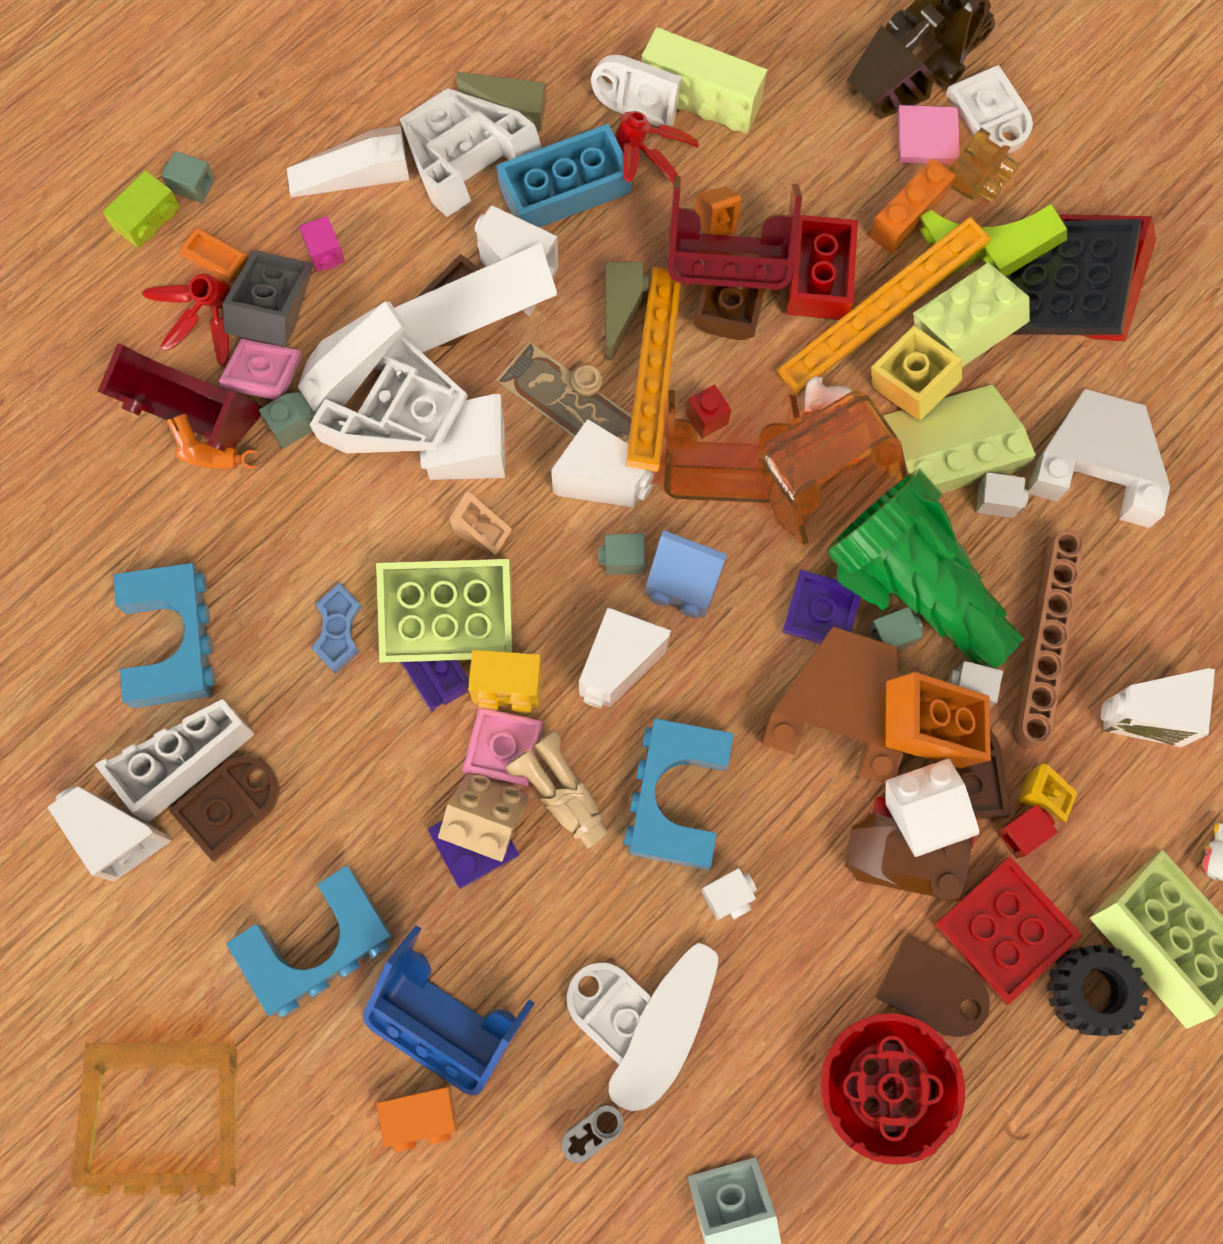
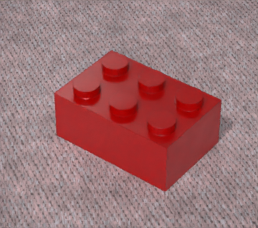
[786,215,858,320]

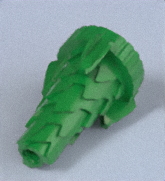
[827,468,1024,669]

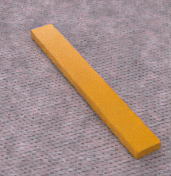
[776,216,991,396]
[625,267,681,472]

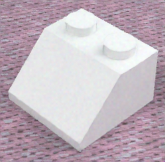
[886,758,979,857]

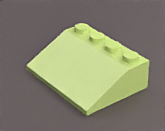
[876,384,1036,493]
[376,559,512,662]
[1090,850,1223,1029]

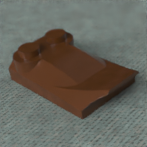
[694,285,765,340]
[845,813,971,902]

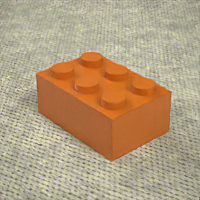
[885,672,991,768]

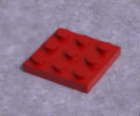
[934,856,1083,1005]

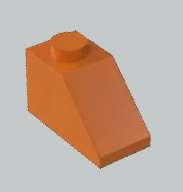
[695,186,742,235]

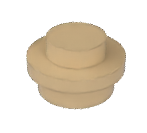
[571,365,602,396]

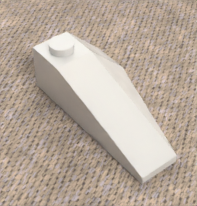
[298,301,406,412]

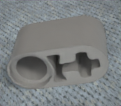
[561,1104,623,1163]

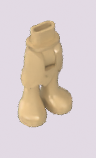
[505,730,609,849]

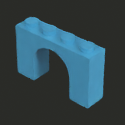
[113,563,216,708]
[624,718,734,870]
[226,866,394,1018]

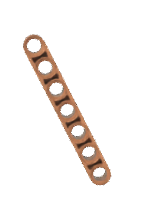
[1013,529,1084,749]

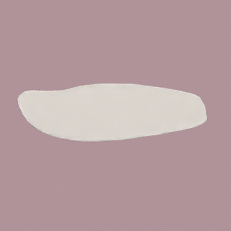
[609,943,718,1111]

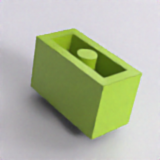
[103,170,180,248]

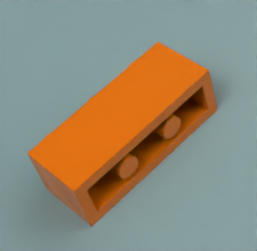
[869,158,956,254]

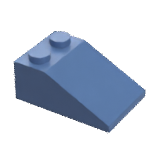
[645,530,727,618]

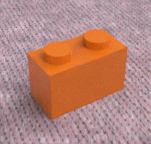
[376,1086,458,1152]

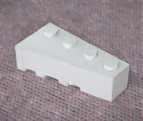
[94,699,255,823]

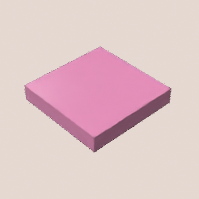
[897,105,960,165]
[219,338,302,400]
[463,708,544,787]

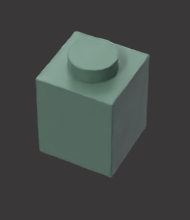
[162,151,215,204]
[598,533,645,575]
[867,607,923,651]

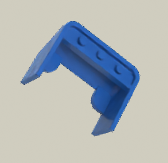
[363,925,535,1095]

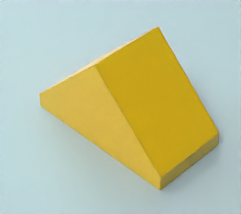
[1017,764,1078,822]

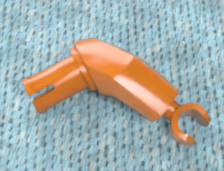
[166,414,259,469]

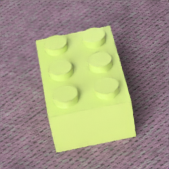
[913,262,1030,367]

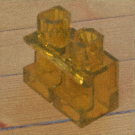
[949,127,1019,202]

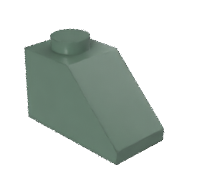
[259,392,317,449]

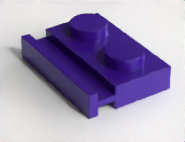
[400,653,469,713]

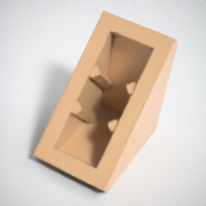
[449,492,512,555]

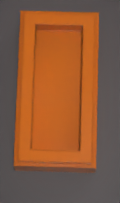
[179,227,248,283]

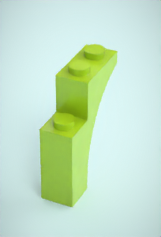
[919,204,1067,277]

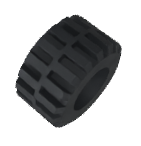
[1047,945,1148,1036]

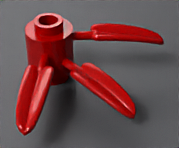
[614,111,699,185]
[142,273,231,366]

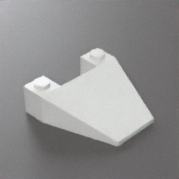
[400,88,542,217]
[309,334,468,453]
[1027,389,1170,528]

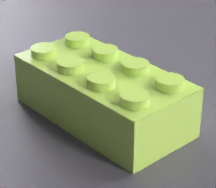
[642,27,767,134]

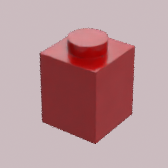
[686,384,732,439]
[996,804,1059,859]

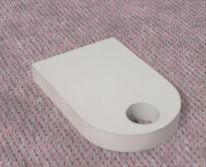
[591,55,682,127]
[946,65,1033,154]
[567,963,651,1065]

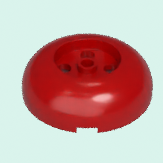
[820,1013,965,1165]

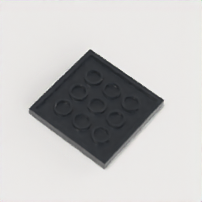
[1006,219,1142,335]

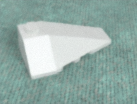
[287,126,409,197]

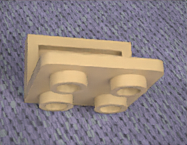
[438,774,529,862]

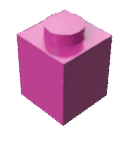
[299,216,345,272]

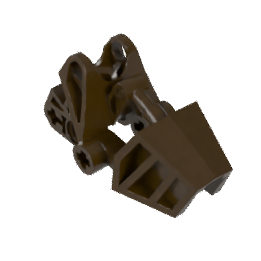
[846,0,995,120]

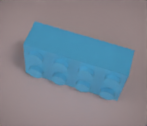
[496,124,632,228]

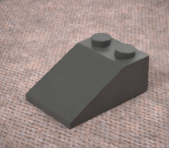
[223,250,313,347]

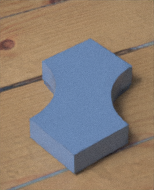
[312,582,363,674]

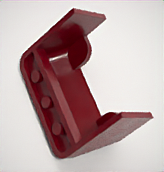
[668,176,802,290]
[97,343,263,452]

